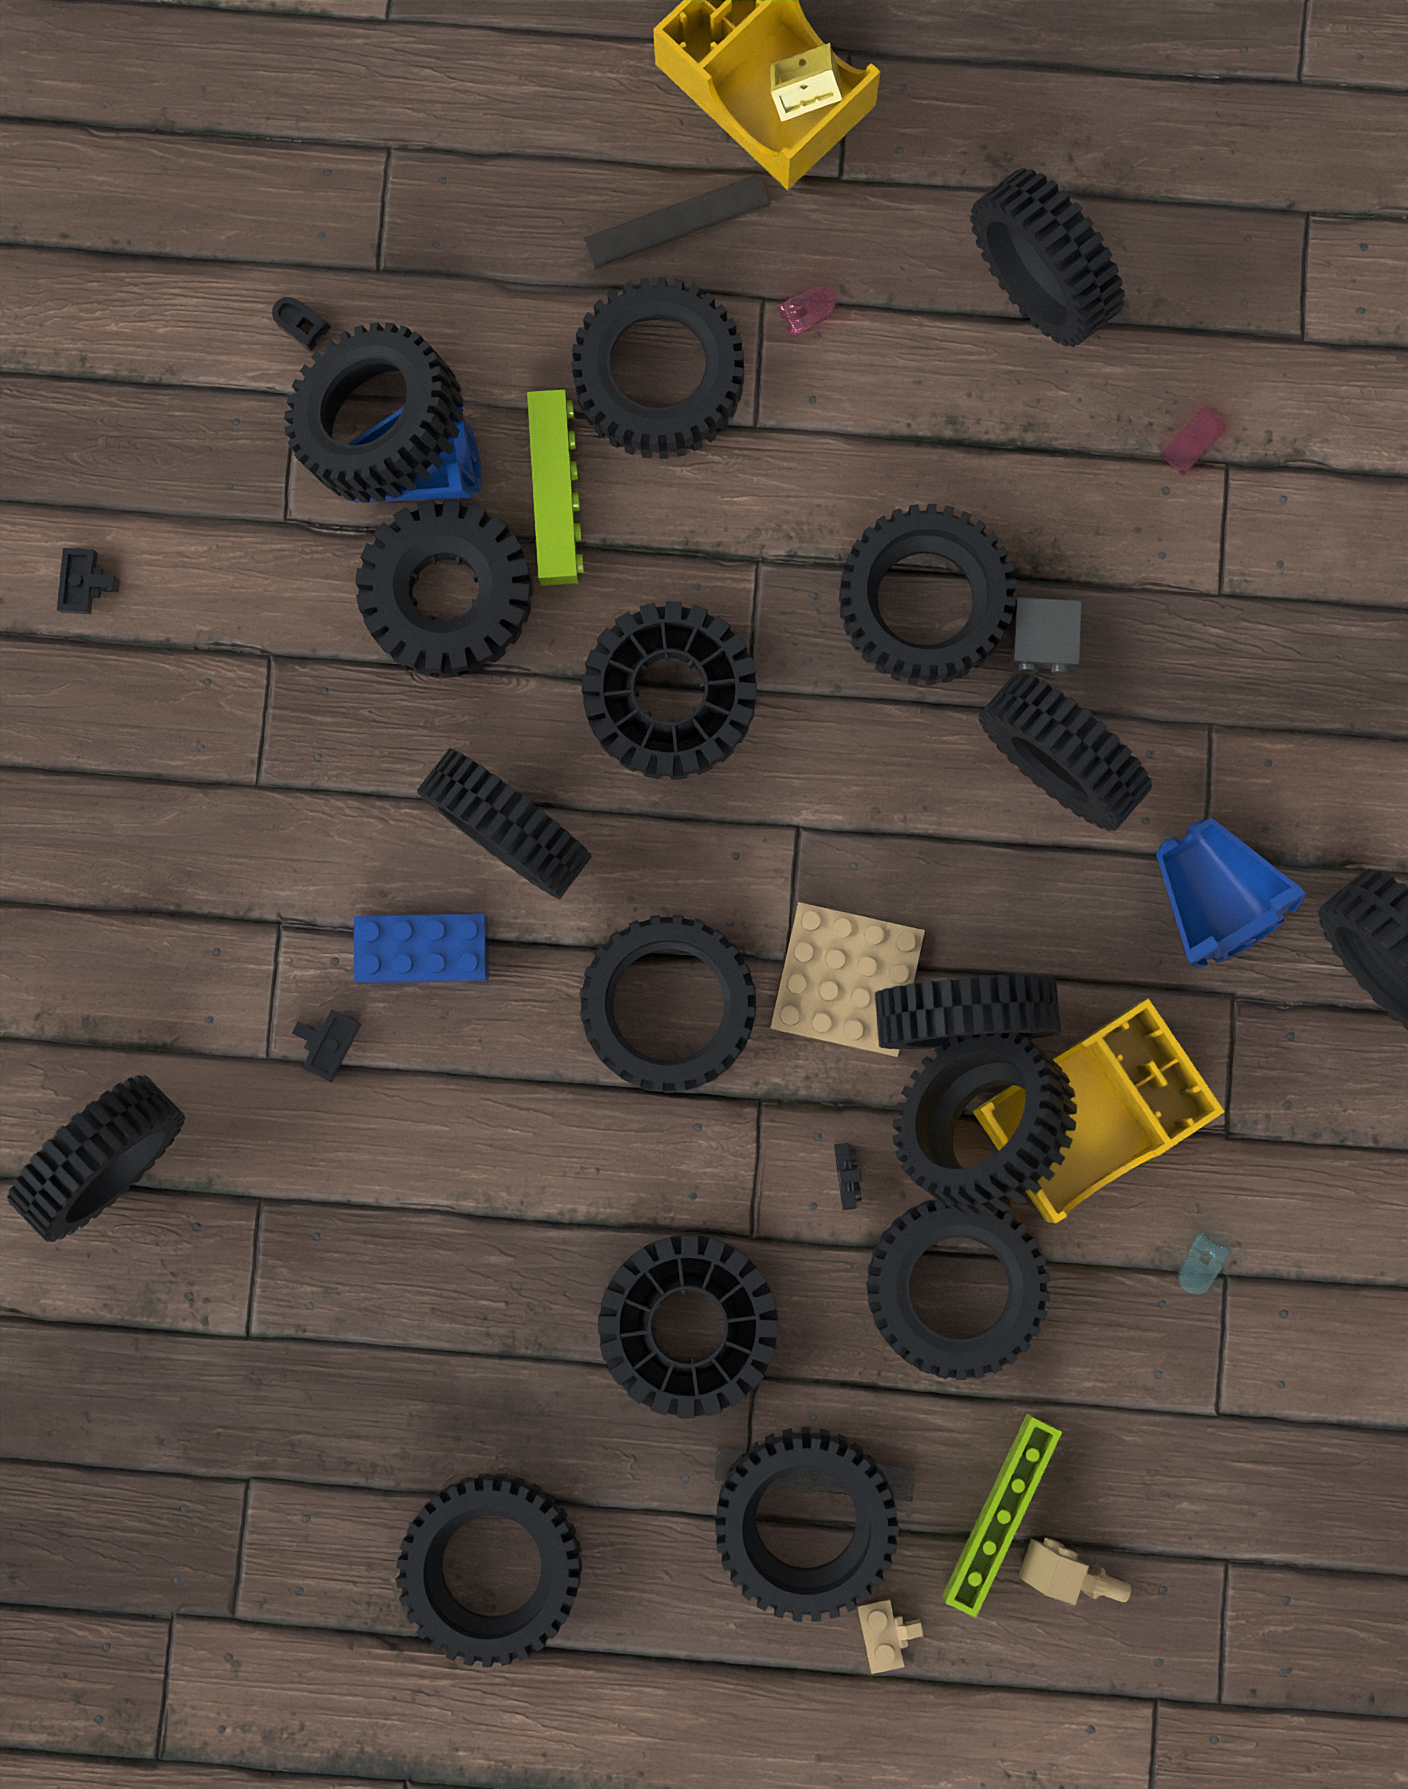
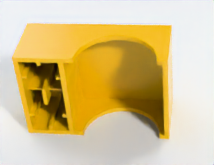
[653,0,880,190]
[973,999,1225,1224]

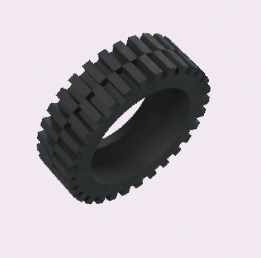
[970,168,1125,347]
[571,277,744,459]
[284,322,464,503]
[839,504,1016,685]
[978,672,1152,831]
[417,748,592,900]
[875,974,1061,1049]
[893,1033,1077,1216]
[7,1075,185,1242]
[866,1199,1050,1380]
[715,1427,899,1622]
[396,1473,582,1667]

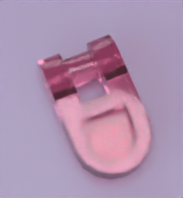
[776,286,836,337]

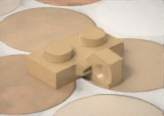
[857,1598,924,1674]

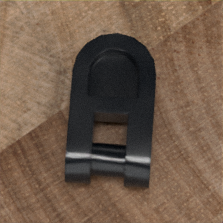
[272,297,331,352]

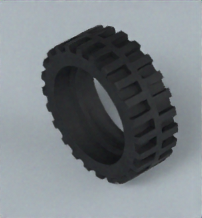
[1318,869,1408,1030]
[580,915,756,1093]

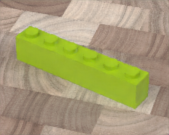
[527,389,584,586]
[942,1413,1062,1618]

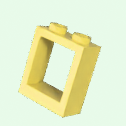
[770,43,842,122]

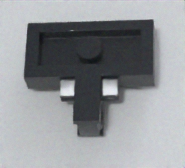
[57,548,120,614]
[292,1009,362,1082]
[834,1143,863,1210]

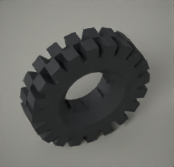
[355,499,533,678]
[582,601,757,780]
[598,1234,778,1419]

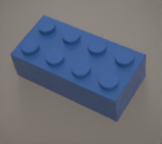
[354,914,489,984]

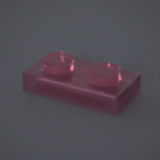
[1160,406,1227,476]

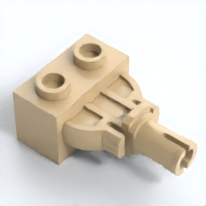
[1018,1537,1131,1605]

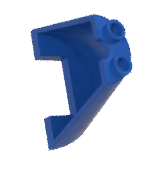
[347,407,482,503]
[1156,817,1305,967]

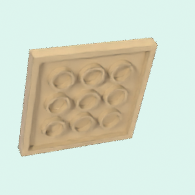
[770,902,925,1057]

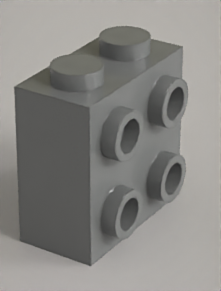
[1011,597,1082,675]

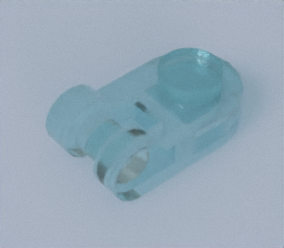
[1177,1232,1230,1295]

